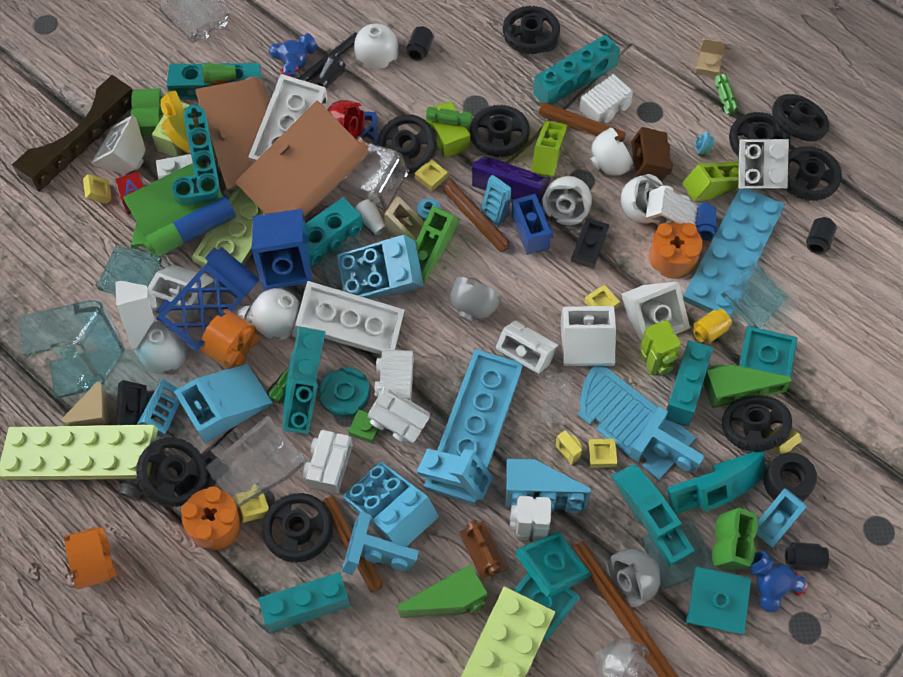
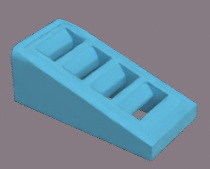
[481,175,511,226]
[137,379,180,437]

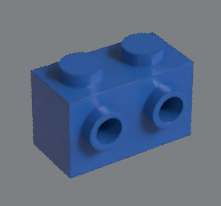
[511,194,553,255]

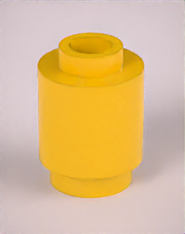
[693,309,732,344]

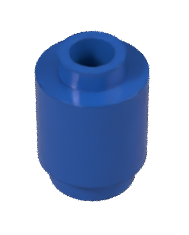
[695,203,717,240]

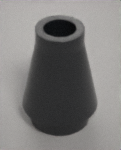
[315,55,346,89]

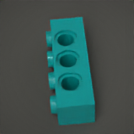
[533,34,620,105]
[167,63,263,100]
[306,197,364,266]

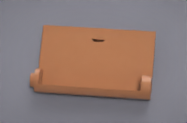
[195,77,270,190]
[235,100,369,218]

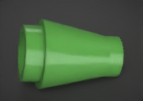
[202,62,236,86]

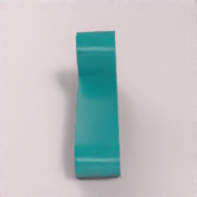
[172,105,220,205]

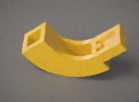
[161,90,225,157]

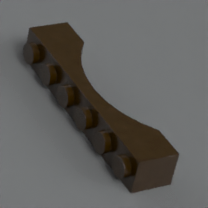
[11,75,133,192]

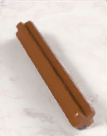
[538,102,626,142]
[443,181,510,252]
[322,496,383,593]

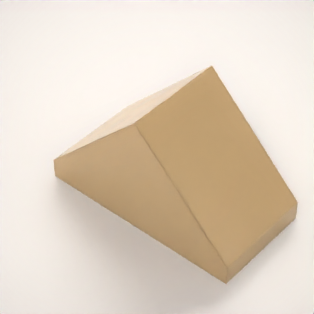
[384,197,424,243]
[61,381,109,426]

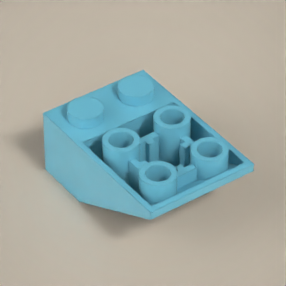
[337,235,424,299]
[174,364,273,444]
[505,459,591,513]
[342,461,439,547]

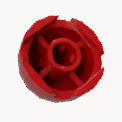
[327,100,365,139]

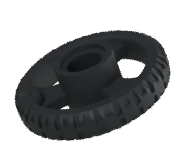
[503,5,560,55]
[772,94,830,142]
[470,104,530,157]
[729,112,791,157]
[377,114,437,174]
[785,146,842,201]
[722,395,792,452]
[136,437,207,507]
[262,493,333,563]

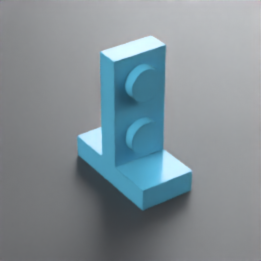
[629,406,705,473]
[416,449,493,501]
[341,512,419,575]

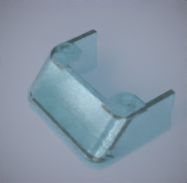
[18,300,125,399]

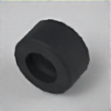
[764,452,817,502]

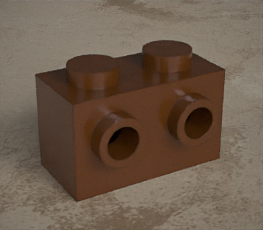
[631,127,673,182]

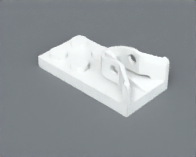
[248,74,327,163]
[292,281,404,355]

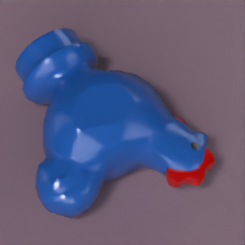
[269,33,318,77]
[749,551,808,612]

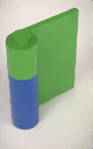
[123,161,236,258]

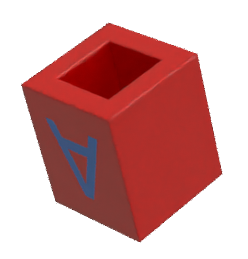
[115,172,145,214]

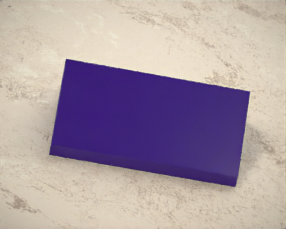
[472,156,551,204]

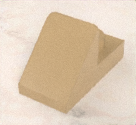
[695,37,726,78]

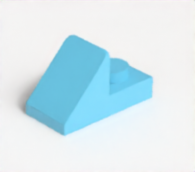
[756,488,807,548]

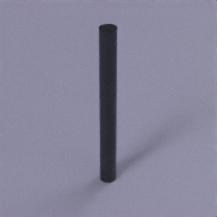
[297,32,358,82]

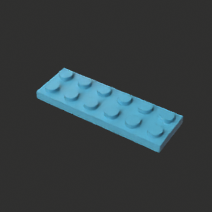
[683,188,785,316]
[424,349,523,506]

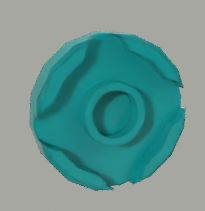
[319,367,371,418]

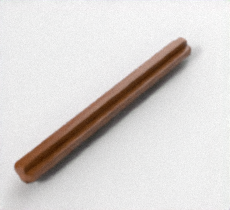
[572,541,679,677]

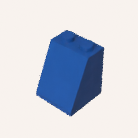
[252,208,313,291]

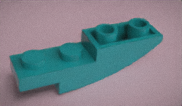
[282,326,326,434]
[667,451,766,515]
[611,464,695,567]

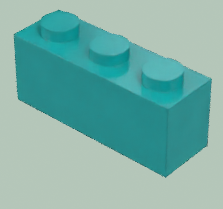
[665,340,713,427]
[258,572,351,633]

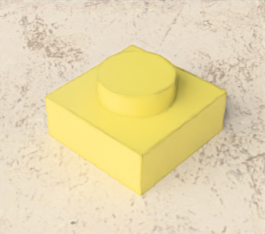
[415,159,448,192]
[83,174,112,204]
[584,284,620,310]
[769,425,802,454]
[555,430,582,465]
[588,439,617,468]
[235,489,269,523]

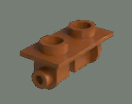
[459,520,507,581]

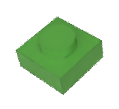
[348,409,380,444]

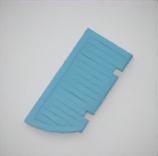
[578,366,696,480]

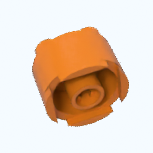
[649,222,702,279]
[200,310,260,369]
[181,486,242,550]
[64,527,117,590]

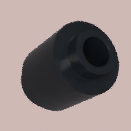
[406,26,434,61]
[806,217,837,255]
[785,542,829,572]

